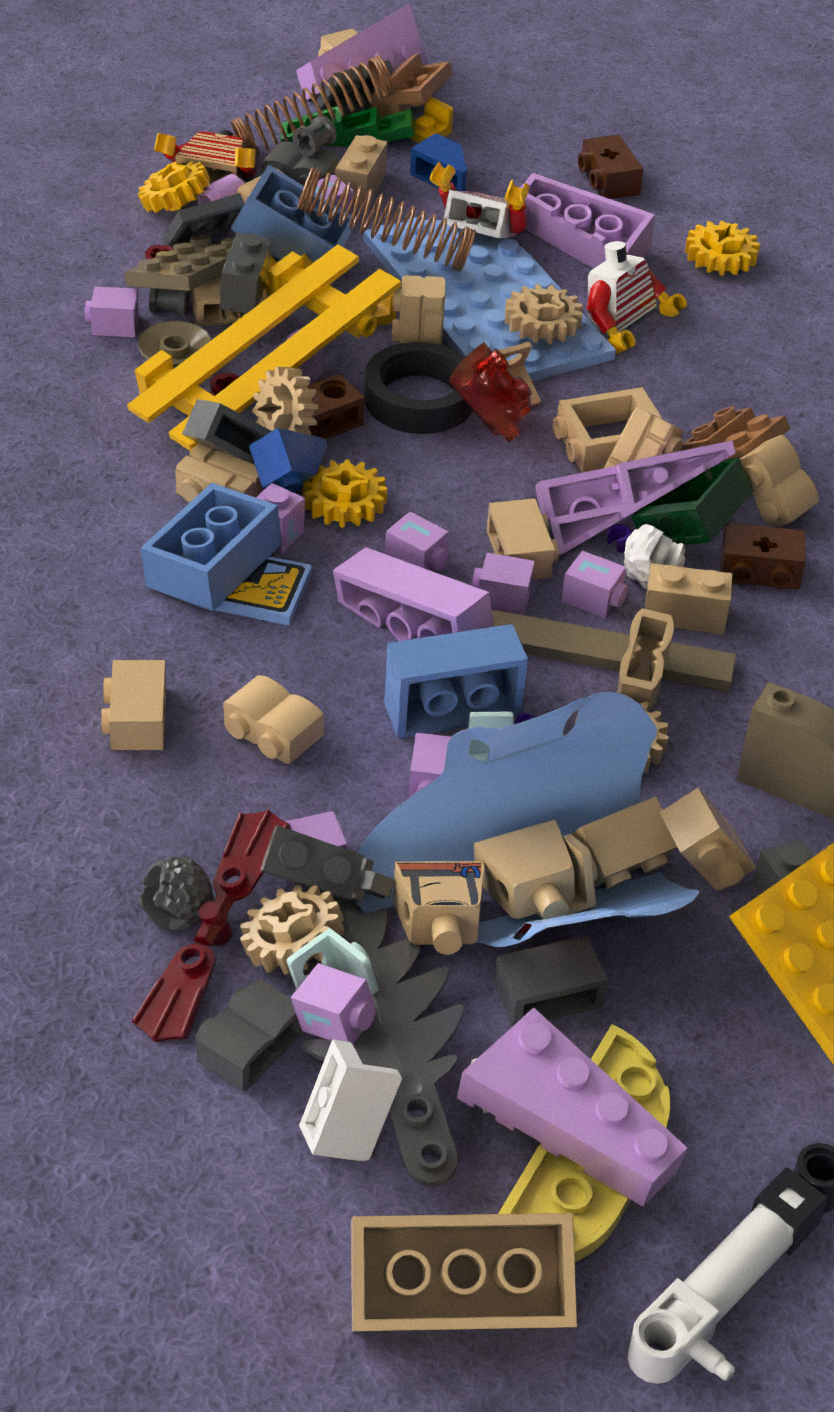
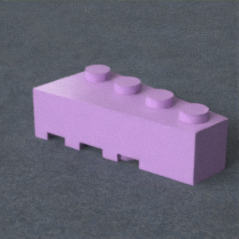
[296,3,428,100]
[521,173,655,268]
[333,547,494,641]
[457,1008,688,1207]

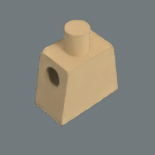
[474,819,575,919]

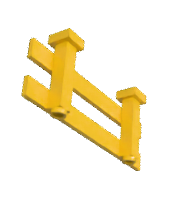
[127,244,401,451]

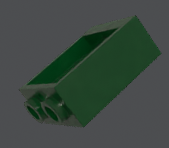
[631,458,753,545]

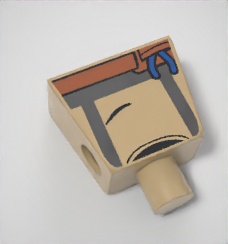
[393,861,484,955]

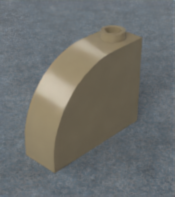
[736,682,834,819]

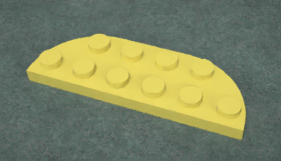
[498,1024,670,1262]

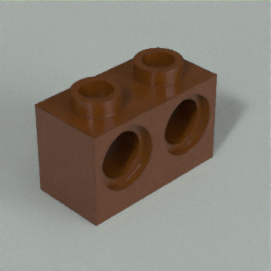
[308,374,365,439]

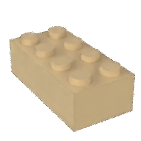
[351,1213,577,1332]

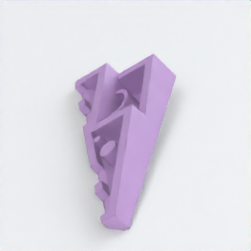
[535,441,735,555]

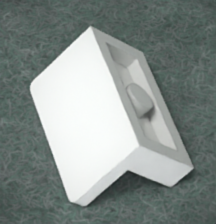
[299,1039,402,1161]

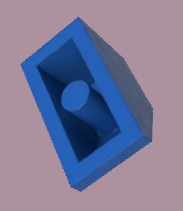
[410,133,467,191]
[249,428,327,492]

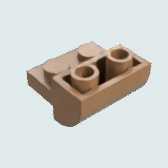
[372,53,453,117]
[681,406,791,474]

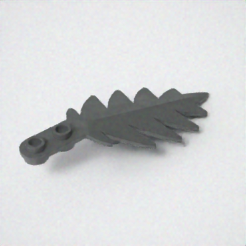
[289,897,465,1187]

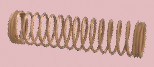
[231,55,395,157]
[297,167,476,272]

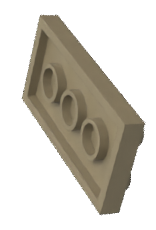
[125,235,235,291]

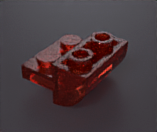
[449,342,532,442]

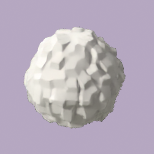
[624,524,685,590]

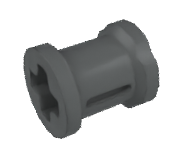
[293,116,337,157]
[149,288,191,316]

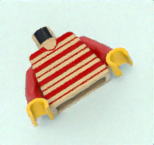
[154,130,257,184]

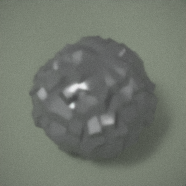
[138,856,214,932]

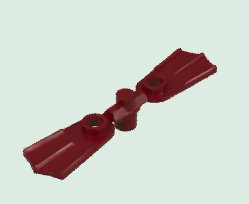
[132,809,292,1042]

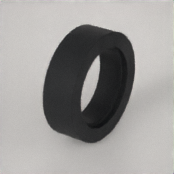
[364,342,476,434]

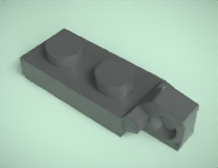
[260,825,395,902]

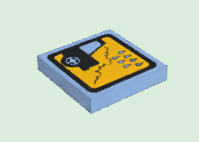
[215,556,312,626]

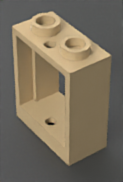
[553,387,662,473]

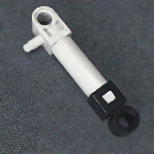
[627,1143,834,1384]

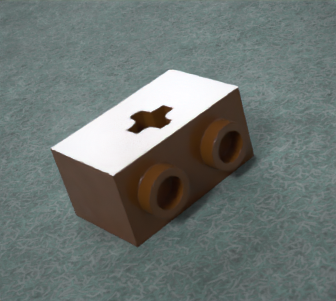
[578,135,644,199]
[720,522,806,589]

